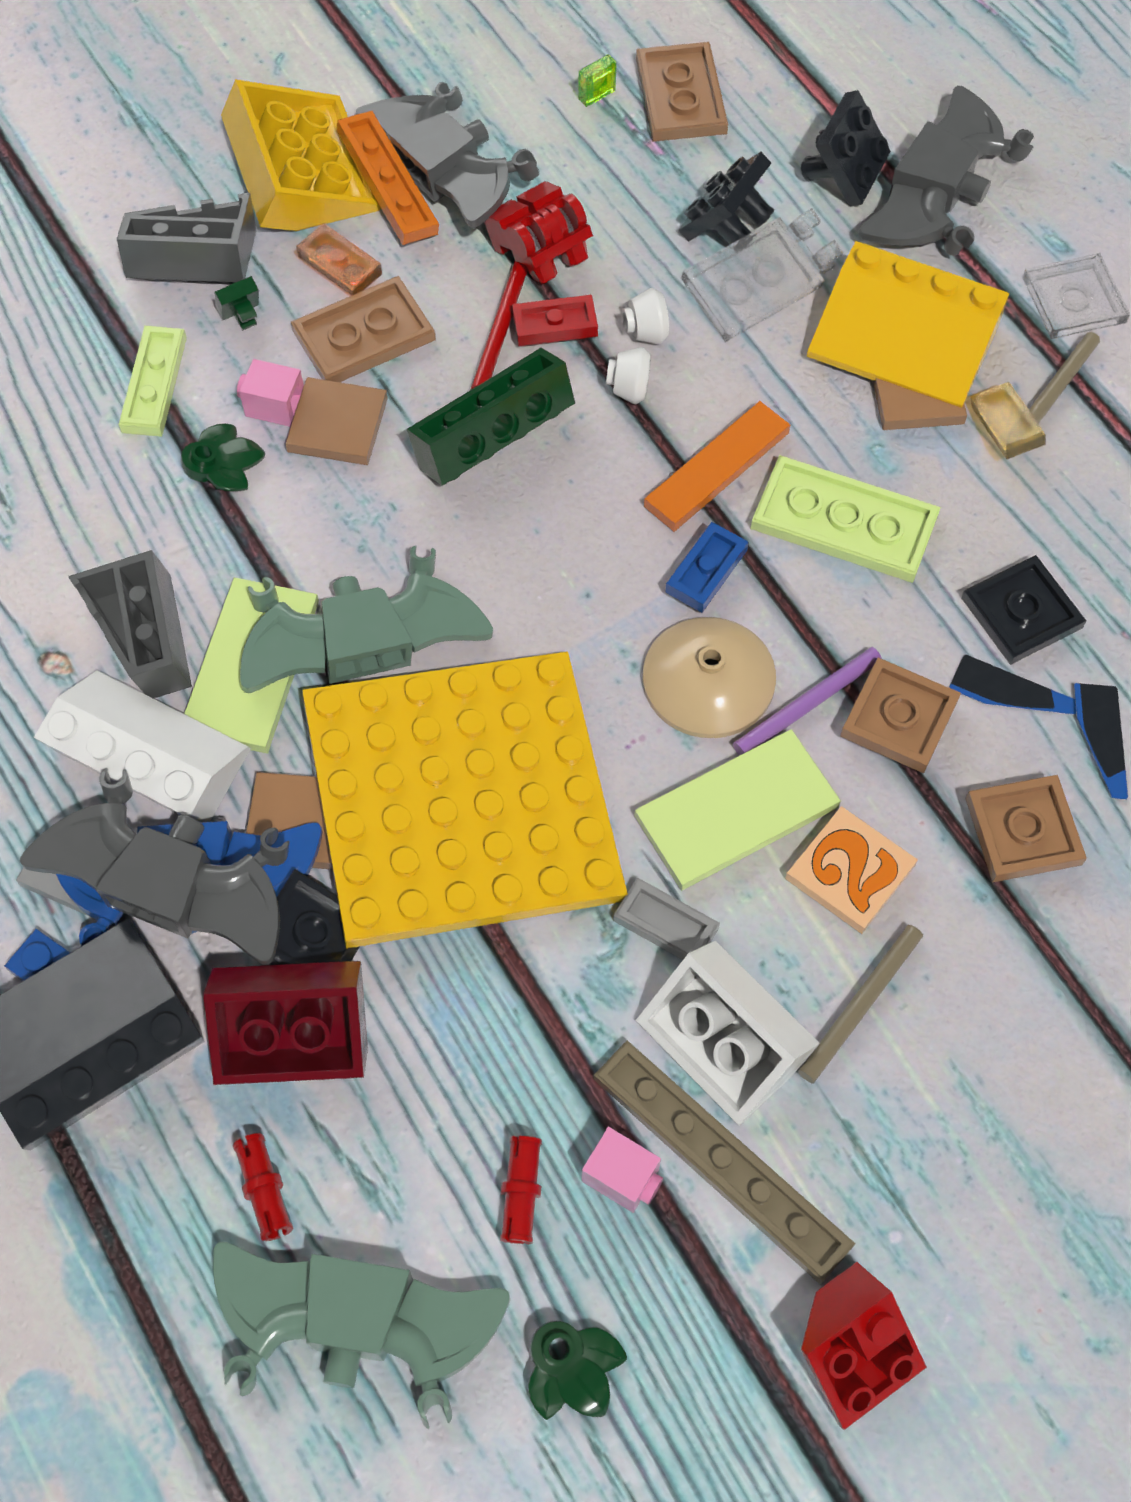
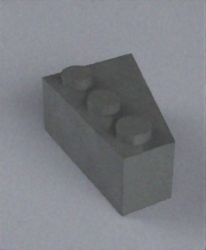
[116,192,256,283]
[68,550,192,699]

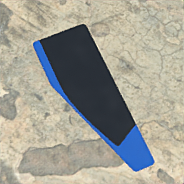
[949,655,1076,715]
[1074,683,1128,800]

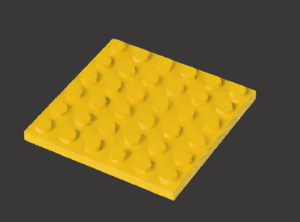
[302,651,628,949]

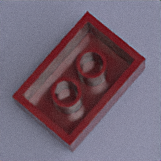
[203,961,368,1085]

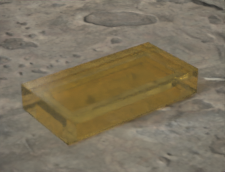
[970,382,1046,460]

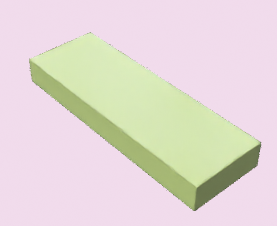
[119,326,187,437]

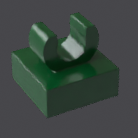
[215,276,259,331]

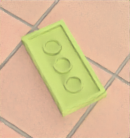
[750,455,941,583]
[184,577,319,754]
[634,729,841,891]

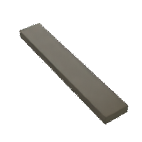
[594,1040,856,1285]

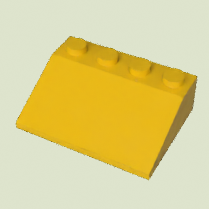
[221,79,381,231]
[806,241,1010,408]

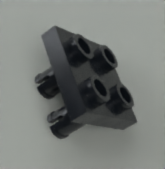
[801,90,891,207]
[678,151,775,254]

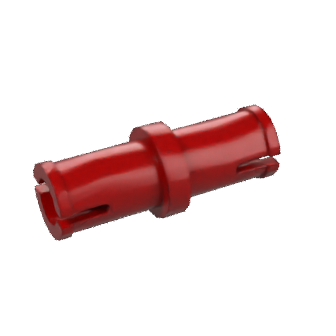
[232,1133,294,1241]
[500,1136,542,1244]

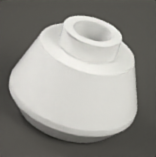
[622,288,669,344]
[606,347,651,404]

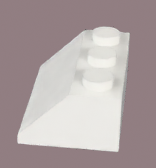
[636,941,820,1125]

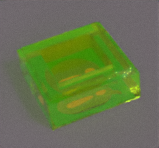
[578,54,617,107]

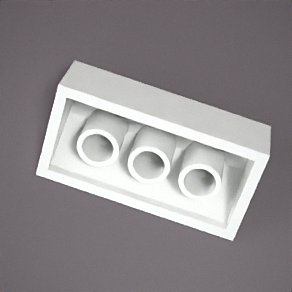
[34,670,251,823]

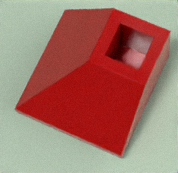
[801,1262,927,1430]

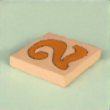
[785,806,918,934]

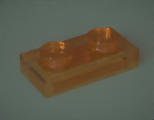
[296,223,382,295]

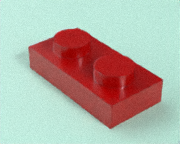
[512,294,598,346]

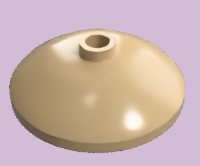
[643,617,776,738]

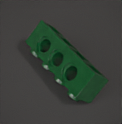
[407,347,575,486]

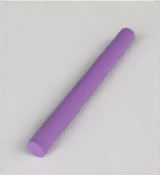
[733,647,882,756]

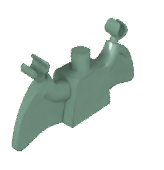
[240,546,493,693]
[213,1241,510,1429]

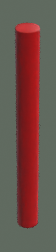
[471,261,528,390]

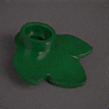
[181,423,265,491]
[528,1321,627,1420]

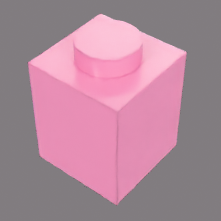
[237,359,304,427]
[582,1127,664,1213]

